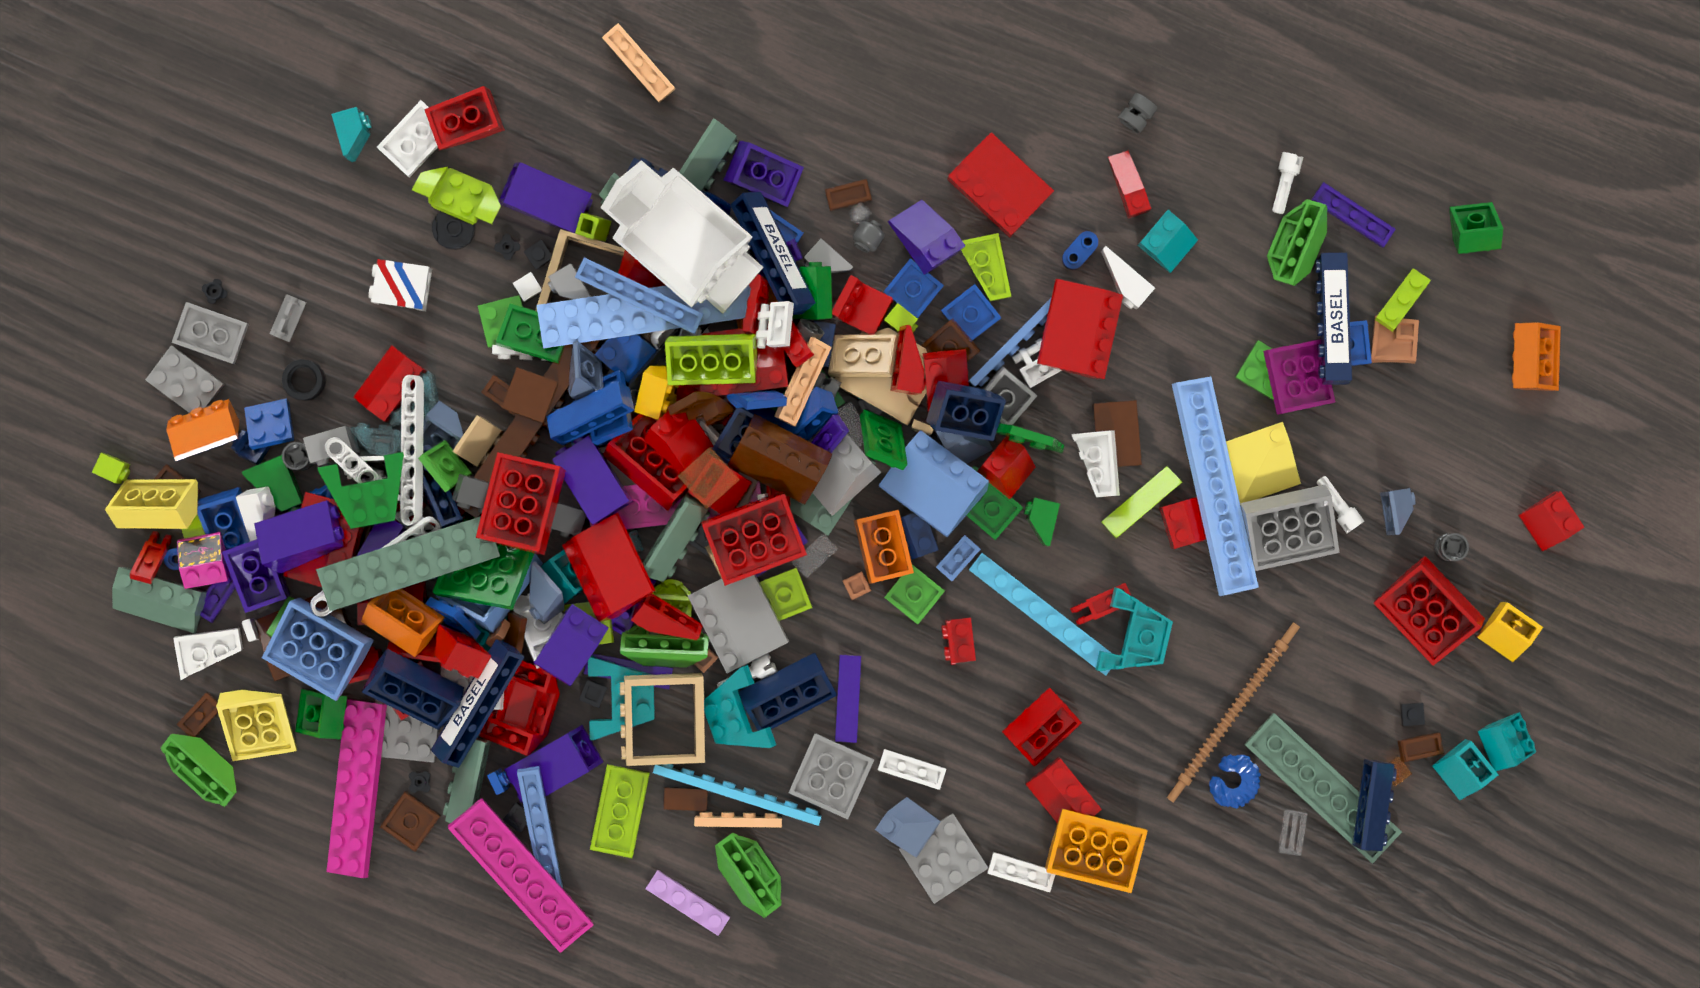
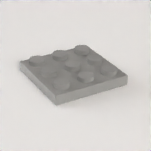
[375,699,439,762]
[788,733,874,819]
[899,813,988,904]

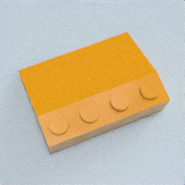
[1045,809,1148,893]

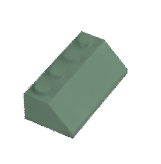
[679,118,738,193]
[643,492,710,582]
[112,567,207,634]
[443,737,491,823]

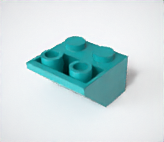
[1478,712,1536,771]
[1432,739,1498,800]

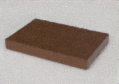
[1093,400,1142,467]

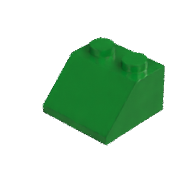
[1449,202,1504,254]
[1024,498,1060,546]
[295,689,347,739]

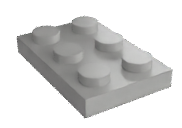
[171,302,249,364]
[145,345,225,413]

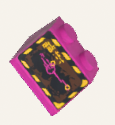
[177,532,230,589]

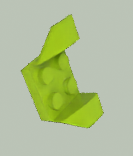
[412,167,501,225]

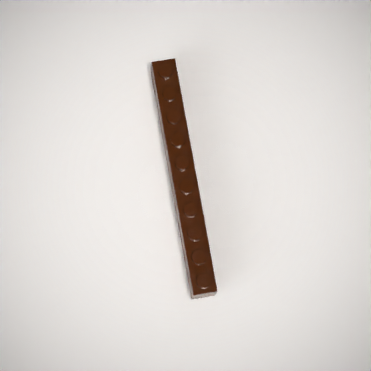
[456,340,602,518]

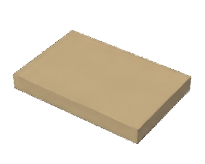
[828,335,898,377]

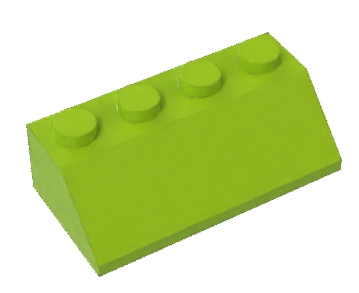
[665,334,757,385]

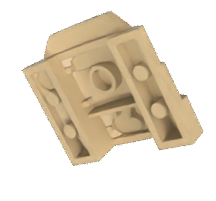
[835,328,927,426]

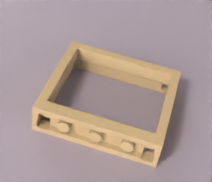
[535,229,625,311]
[620,673,705,766]

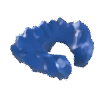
[1209,754,1261,809]

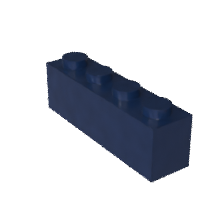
[410,444,462,529]

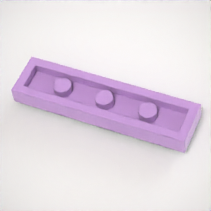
[646,870,730,936]

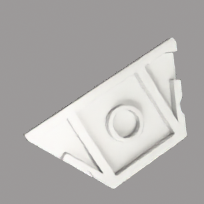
[513,594,563,669]

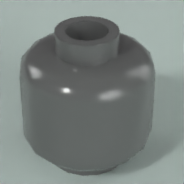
[853,220,885,253]

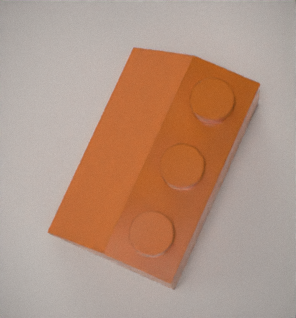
[1512,323,1561,391]
[166,399,239,461]
[854,510,914,584]
[361,589,445,657]

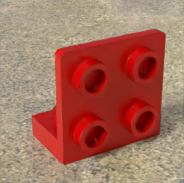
[832,275,893,335]
[941,617,976,665]

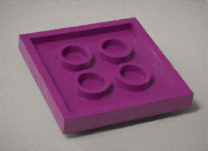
[1263,339,1336,415]

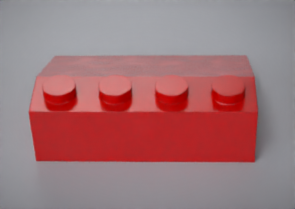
[947,132,1054,238]
[1037,279,1123,379]
[700,326,789,397]
[603,414,697,511]
[476,452,566,555]
[701,491,807,586]
[284,492,364,587]
[562,513,655,622]
[1373,556,1485,666]

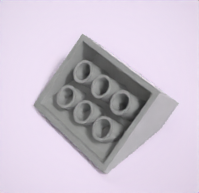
[808,426,881,516]
[1240,485,1340,571]
[688,574,789,673]

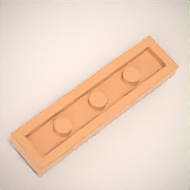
[602,23,675,103]
[774,337,832,426]
[694,812,782,827]

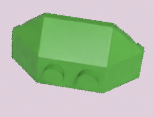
[1267,199,1327,286]
[620,625,709,668]
[160,734,237,807]
[715,833,781,918]

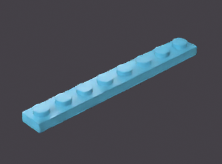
[969,553,1111,676]
[653,764,821,826]

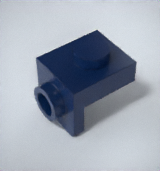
[231,430,270,465]

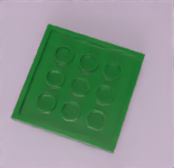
[433,515,534,610]

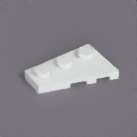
[1072,431,1120,497]
[173,628,243,680]

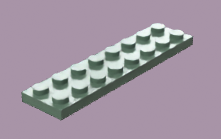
[316,516,500,611]
[1244,713,1402,864]

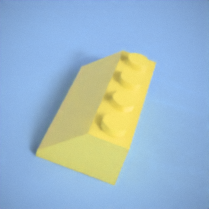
[105,479,198,529]

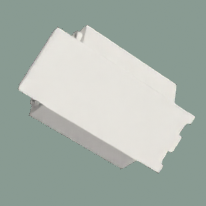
[601,160,764,314]

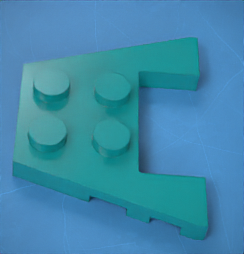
[1095,587,1173,671]
[588,656,655,740]
[704,665,776,748]

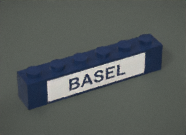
[730,192,816,315]
[1314,253,1352,385]
[431,639,524,768]

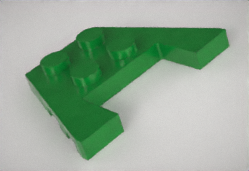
[996,423,1065,453]
[318,452,404,529]

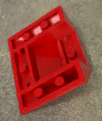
[478,660,560,756]

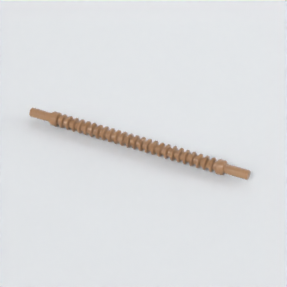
[1167,622,1300,803]

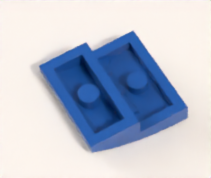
[727,390,787,410]

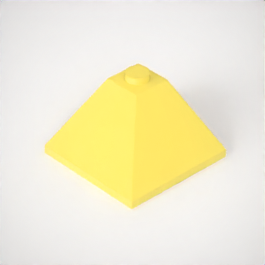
[1226,422,1301,505]
[217,690,297,761]

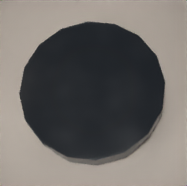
[432,211,476,250]

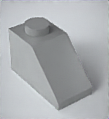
[804,239,853,273]
[548,264,591,299]

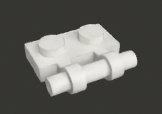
[756,301,794,349]
[1012,338,1062,388]

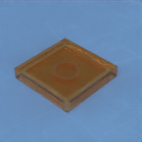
[678,447,740,509]

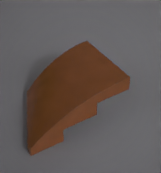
[668,392,734,426]

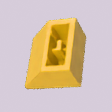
[634,366,679,420]
[1477,602,1543,662]

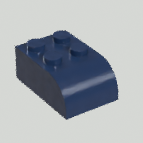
[926,381,1006,441]

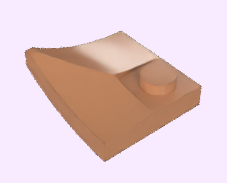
[1371,316,1419,364]

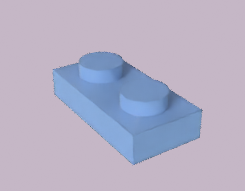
[936,535,981,581]

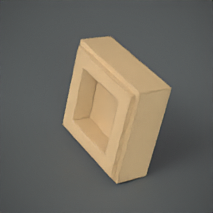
[911,419,933,436]

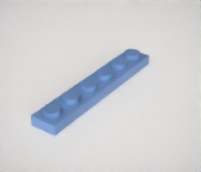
[575,258,704,334]
[969,297,1052,387]
[517,766,563,888]

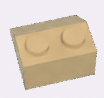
[453,415,504,467]

